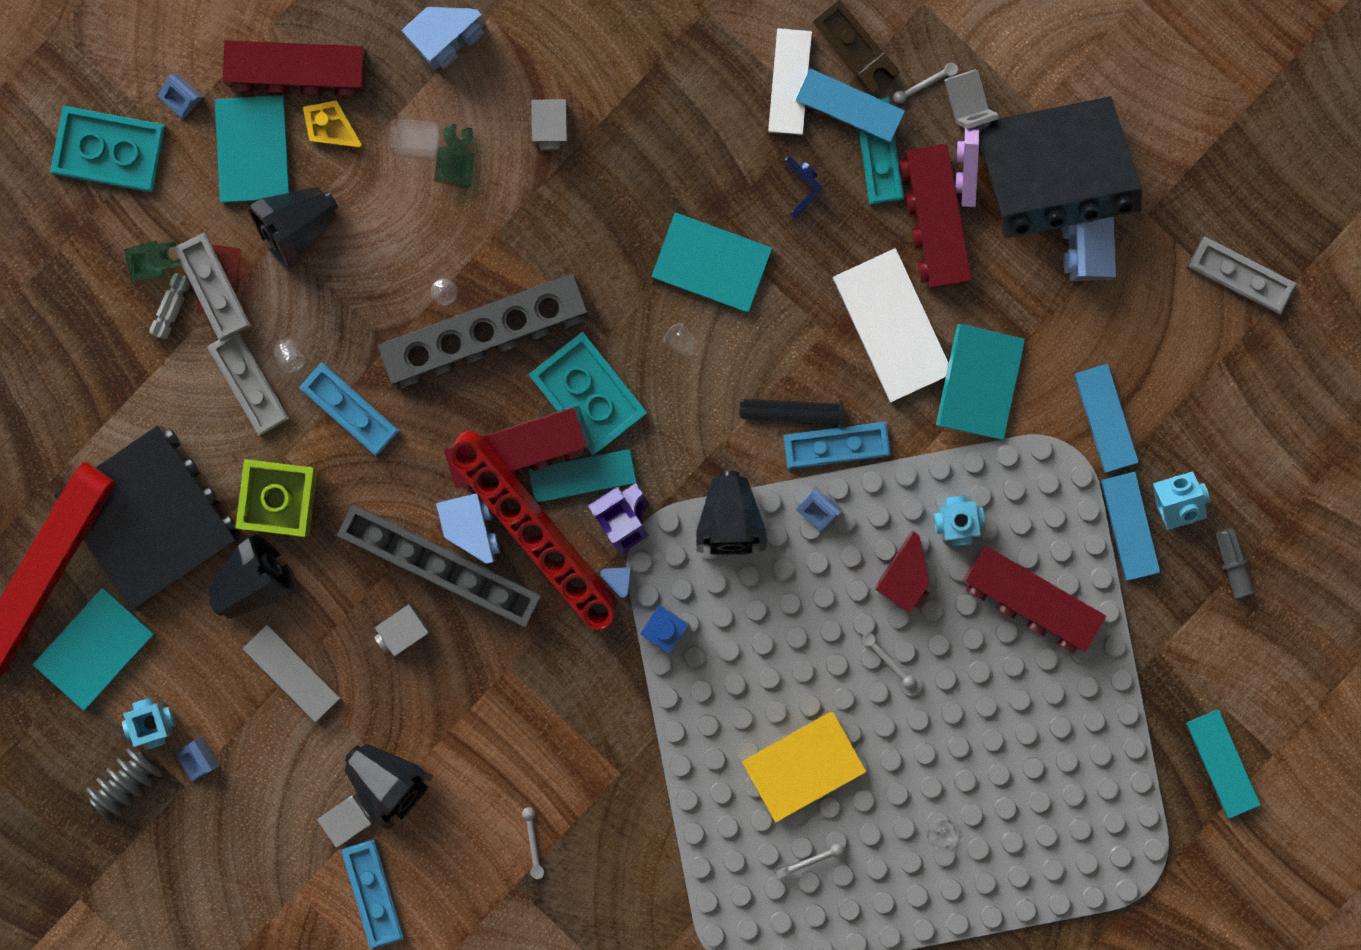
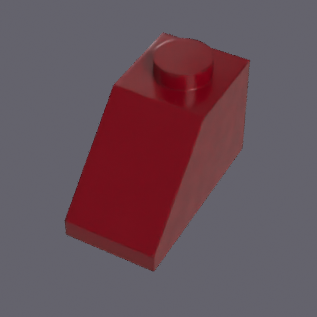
[874,531,930,613]

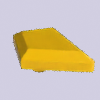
[303,100,362,148]

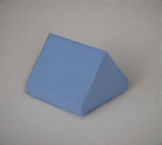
[158,74,204,119]
[796,487,842,532]
[600,567,631,598]
[175,737,220,782]

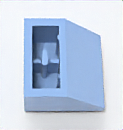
[401,7,486,71]
[1062,217,1116,281]
[436,494,501,563]

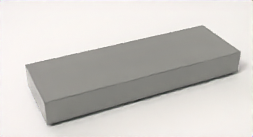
[173,232,252,341]
[1187,236,1297,315]
[207,332,290,436]
[243,624,341,722]

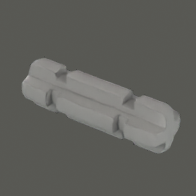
[149,273,191,340]

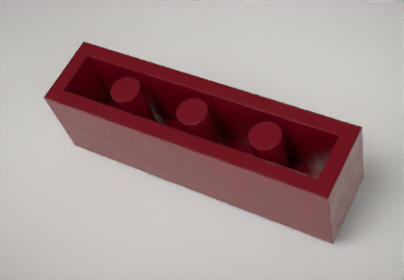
[222,40,366,98]
[899,144,972,290]
[443,405,592,492]
[962,545,1106,654]

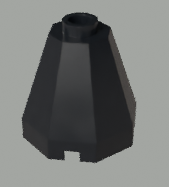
[248,187,338,270]
[696,471,767,556]
[209,534,298,619]
[344,744,434,829]

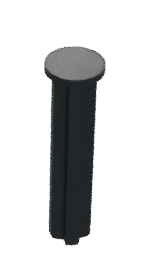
[739,399,843,428]

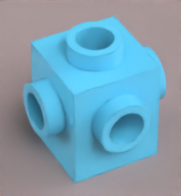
[1153,471,1210,530]
[933,495,985,546]
[122,697,176,750]

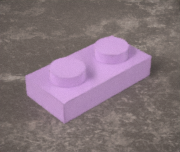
[955,128,979,207]

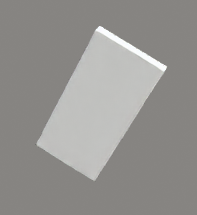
[832,248,949,402]

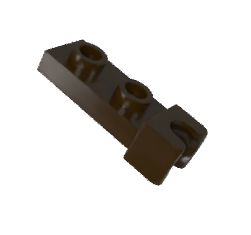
[812,0,899,96]

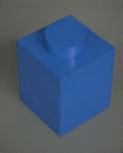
[640,604,689,653]

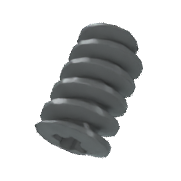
[86,748,163,824]

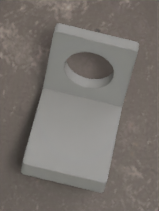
[944,69,999,129]
[317,793,375,847]

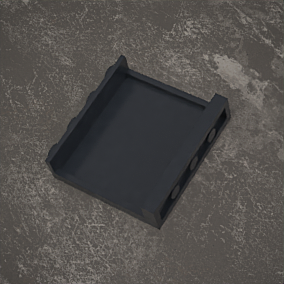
[976,96,1142,238]
[54,425,240,611]

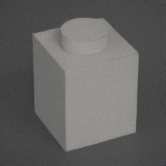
[531,99,568,151]
[374,603,431,656]

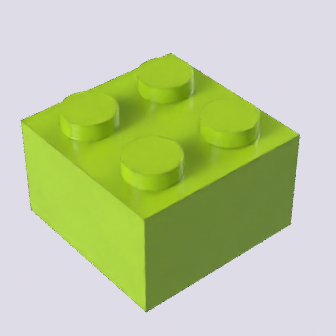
[236,459,318,537]

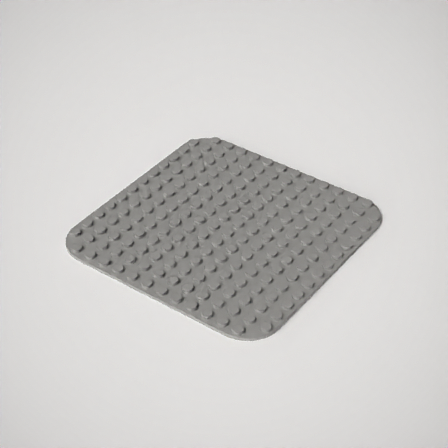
[626,434,1169,950]

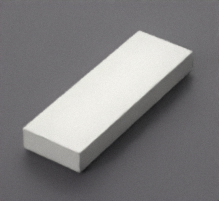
[768,28,812,136]

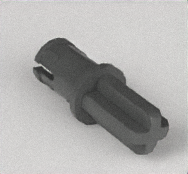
[1215,528,1255,599]

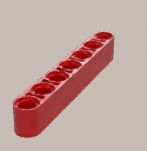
[450,431,616,630]
[0,462,115,676]

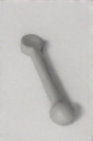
[893,62,958,104]
[861,633,916,689]
[522,807,544,879]
[775,844,844,879]

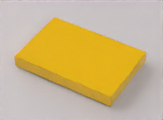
[742,711,866,823]

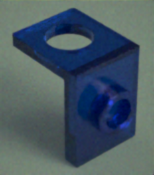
[783,155,823,220]

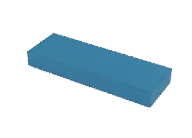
[795,68,905,143]
[299,362,400,457]
[1073,363,1138,473]
[783,422,891,469]
[1100,472,1160,581]
[341,839,404,949]

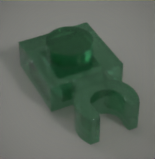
[434,124,475,189]
[123,241,181,283]

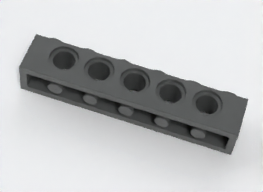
[377,273,588,389]
[337,504,542,627]

